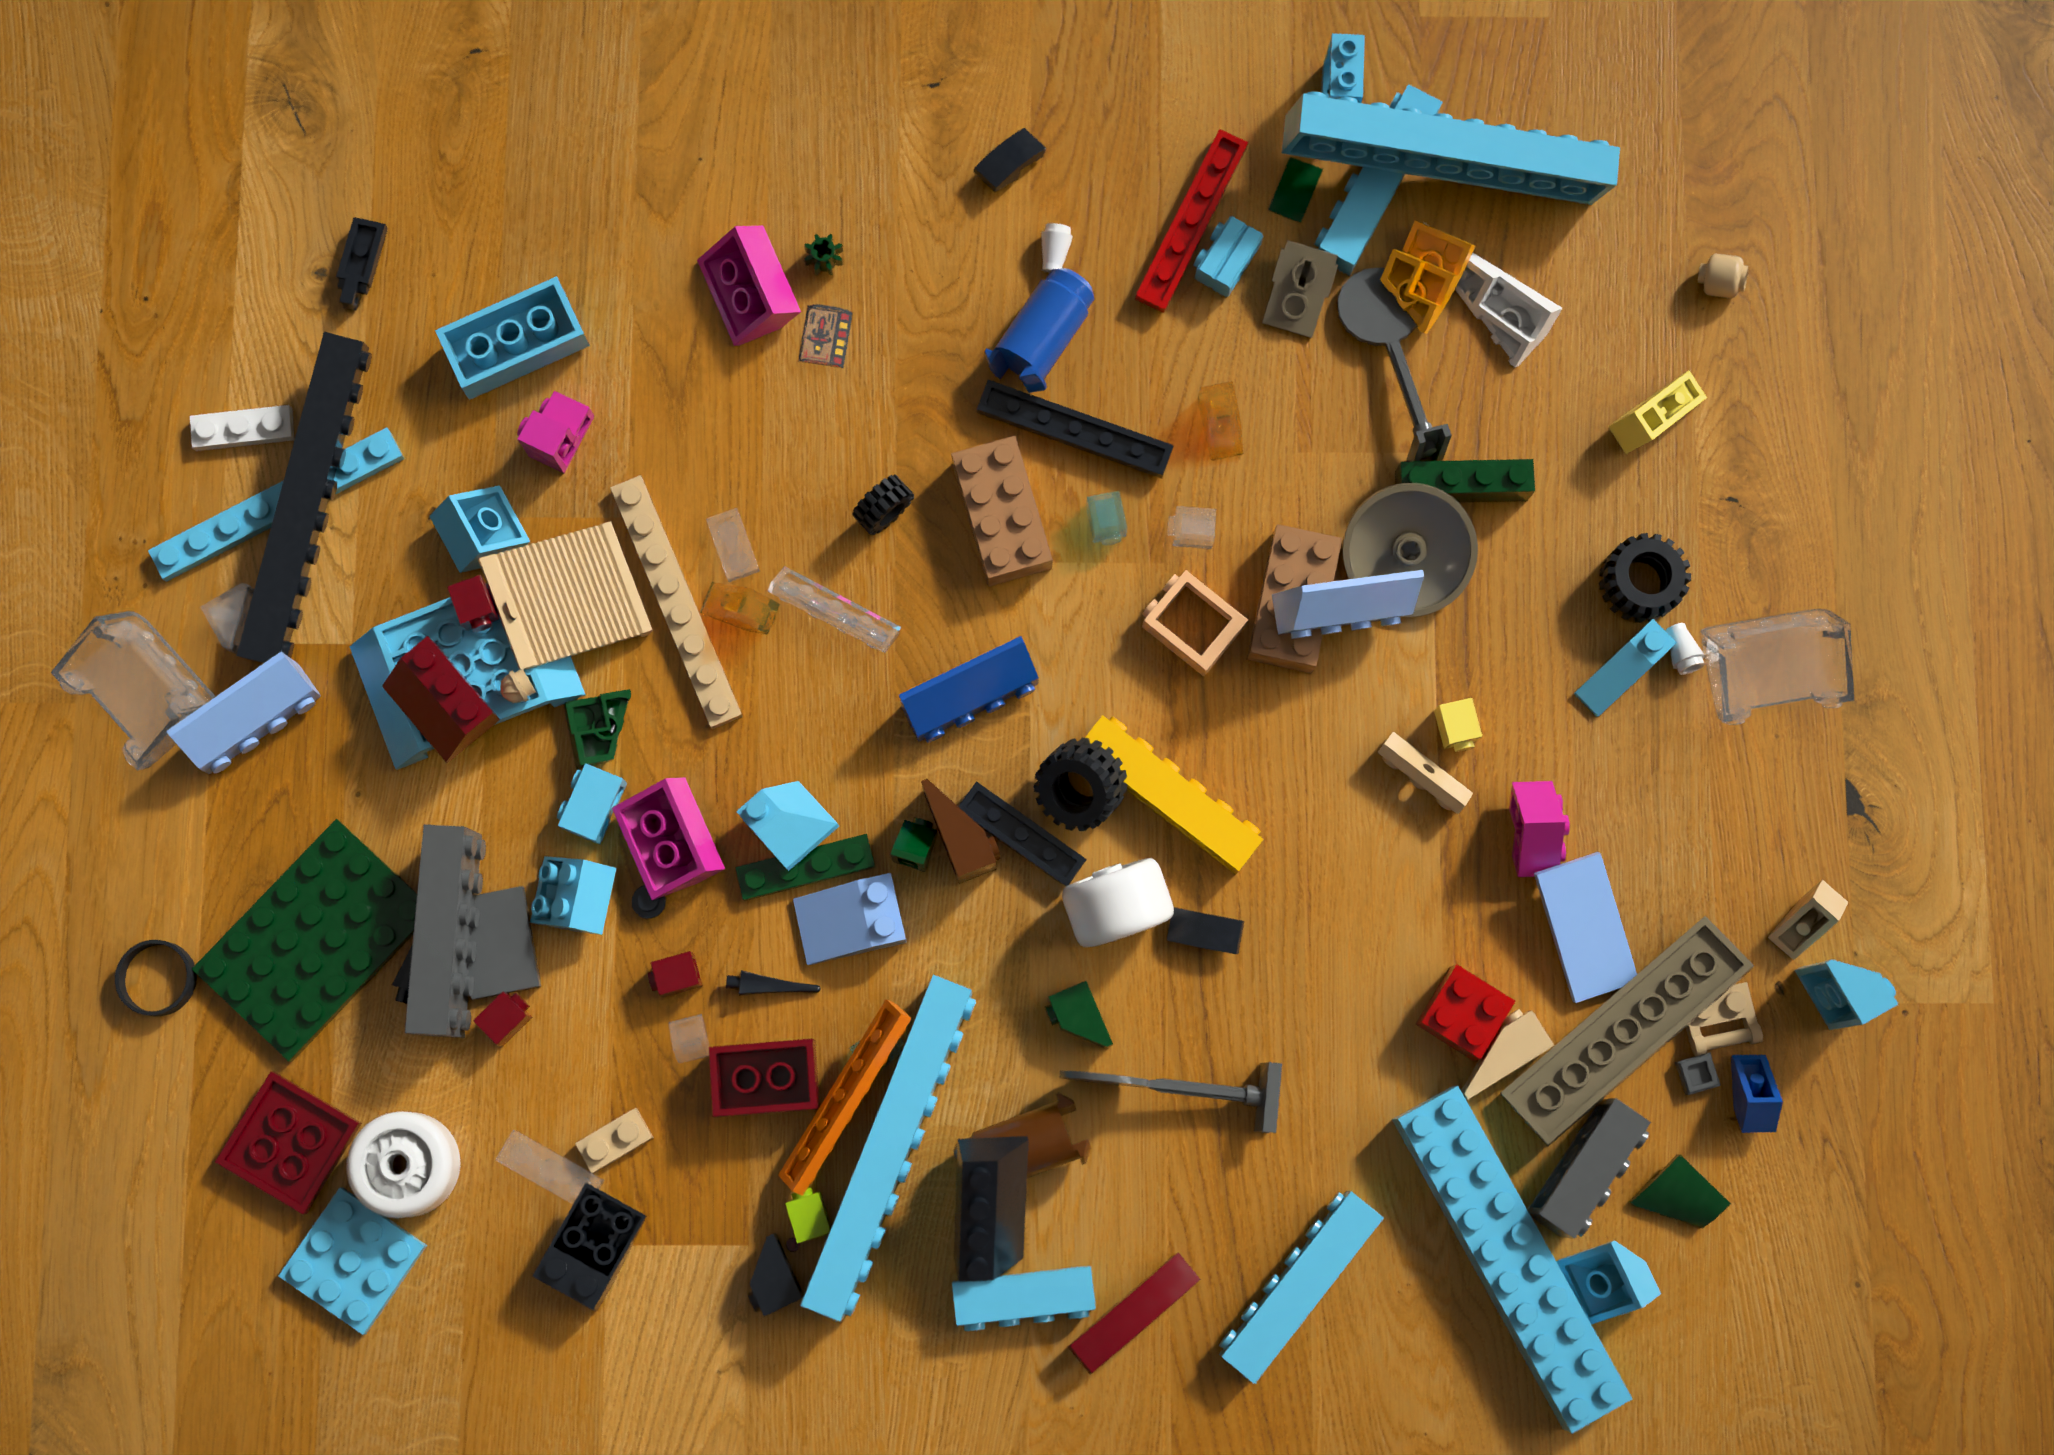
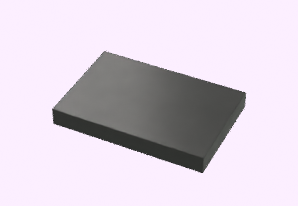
[468,886,541,1000]

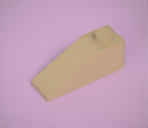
[1461,1009,1555,1100]

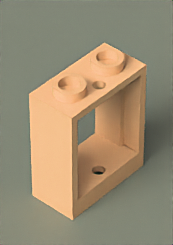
[1142,570,1248,677]

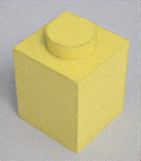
[1434,698,1482,752]

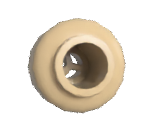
[1698,253,1748,299]

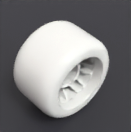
[1062,858,1174,947]
[346,1111,460,1218]

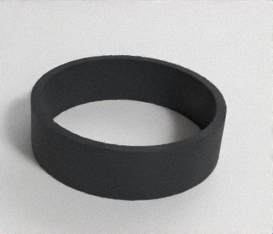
[115,940,197,1016]

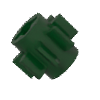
[804,234,843,276]

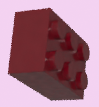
[709,1038,820,1118]

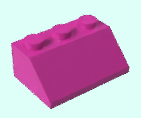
[697,226,801,346]
[612,777,725,900]

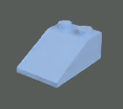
[793,873,907,965]

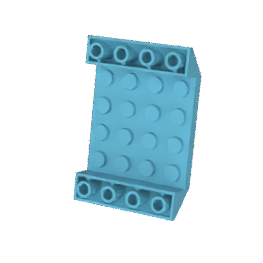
[349,583,586,770]

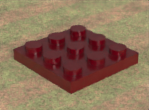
[215,1071,362,1214]

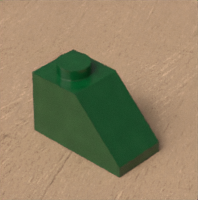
[890,817,938,872]
[1044,981,1113,1048]

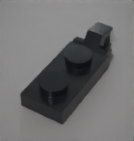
[336,217,388,311]

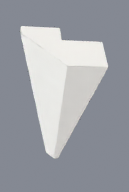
[1424,222,1562,367]

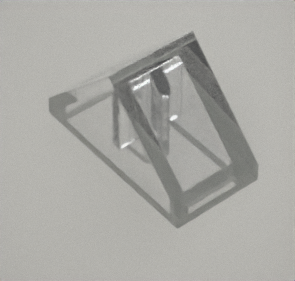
[200,583,254,654]

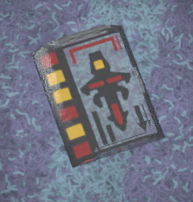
[798,304,853,368]

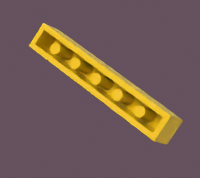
[1085,715,1264,875]

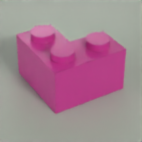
[517,391,594,473]
[1509,781,1570,877]

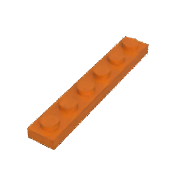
[778,999,912,1196]

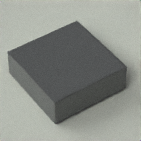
[1675,1053,1721,1095]

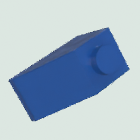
[1731,1055,1783,1133]

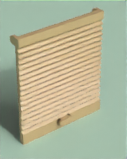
[478,521,652,670]

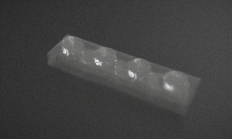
[768,566,901,653]

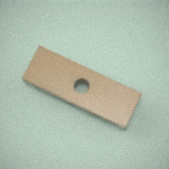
[1378,732,1473,814]

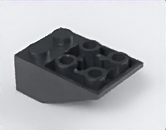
[533,1182,647,1310]

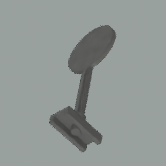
[1337,268,1452,462]
[1059,1062,1282,1133]

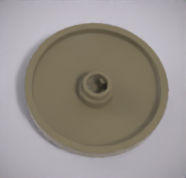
[1343,483,1478,617]

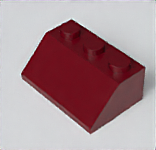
[382,636,501,764]

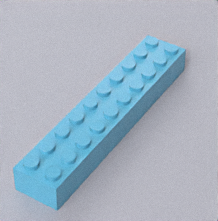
[1282,92,1620,205]
[801,975,976,1321]
[1392,1086,1633,1433]

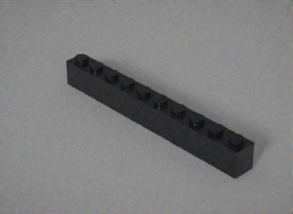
[236,332,372,663]

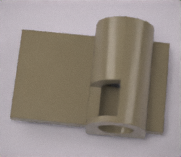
[1262,240,1338,338]

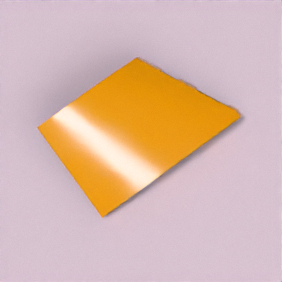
[1380,221,1475,334]

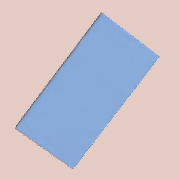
[1534,852,1637,1003]

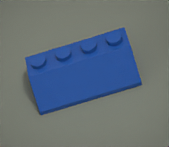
[899,636,1039,743]

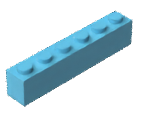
[1314,84,1443,276]
[1219,1191,1384,1384]

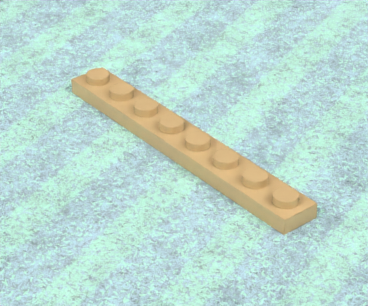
[610,475,743,729]

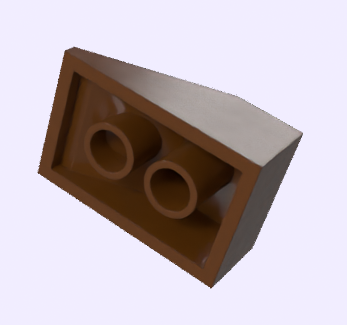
[921,779,1000,884]

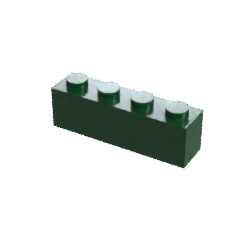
[1395,459,1535,503]

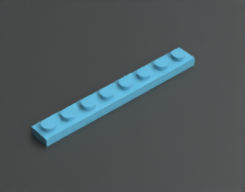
[148,427,405,582]

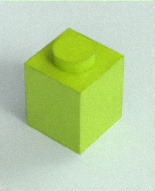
[785,1188,832,1244]

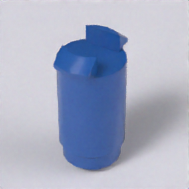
[985,268,1094,393]

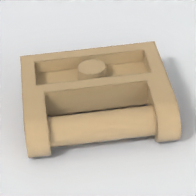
[1686,982,1763,1056]

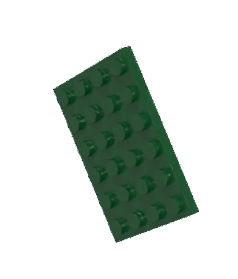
[192,819,417,1062]

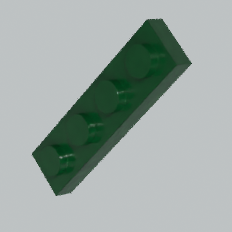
[735,834,876,901]

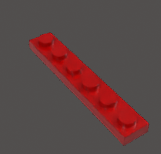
[1135,129,1249,313]

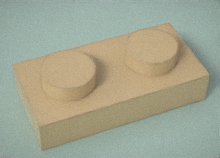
[575,1108,654,1173]

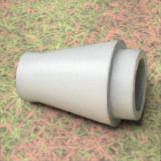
[1041,223,1073,273]
[1666,623,1705,675]

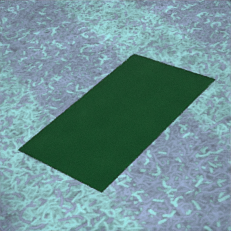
[1268,156,1323,223]

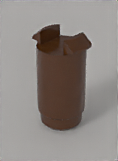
[953,1093,1091,1178]

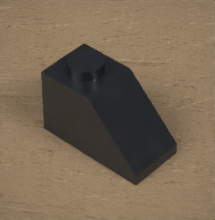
[747,1233,804,1317]

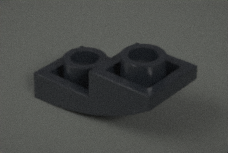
[973,128,1046,192]
[1166,907,1245,954]

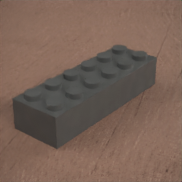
[405,825,486,1038]

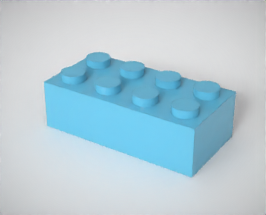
[435,276,590,400]

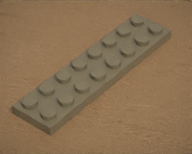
[1501,916,1754,1147]

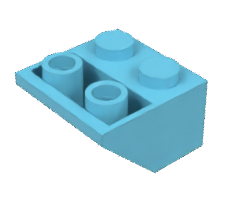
[530,856,616,935]

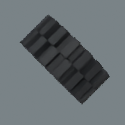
[852,474,914,535]

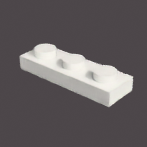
[190,405,295,451]

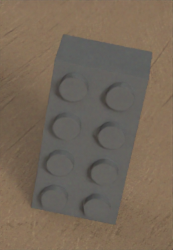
[1528,1098,1651,1239]

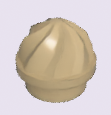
[500,668,536,703]

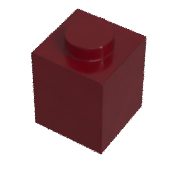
[447,575,499,632]
[647,951,703,998]
[473,991,533,1047]

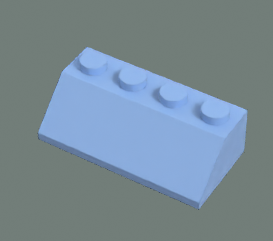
[1272,570,1424,639]
[166,652,321,774]

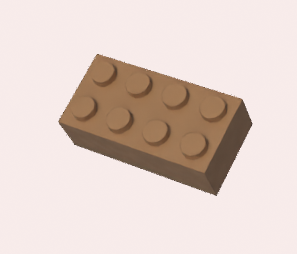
[951,436,1053,587]
[1247,524,1342,674]

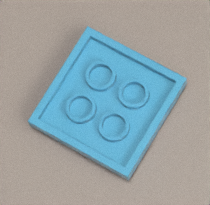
[278,1187,427,1335]

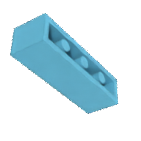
[952,1265,1096,1331]

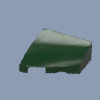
[563,689,631,769]
[1629,1154,1731,1228]

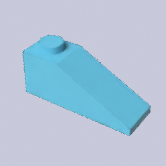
[1574,619,1677,717]

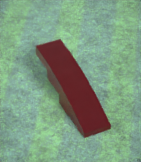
[1068,1252,1201,1374]

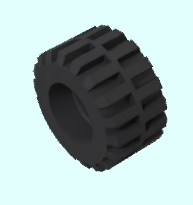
[1599,533,1691,623]
[1034,738,1127,831]

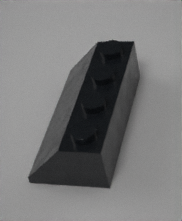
[954,1136,1029,1282]

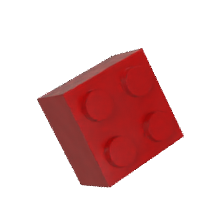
[1415,964,1516,1061]

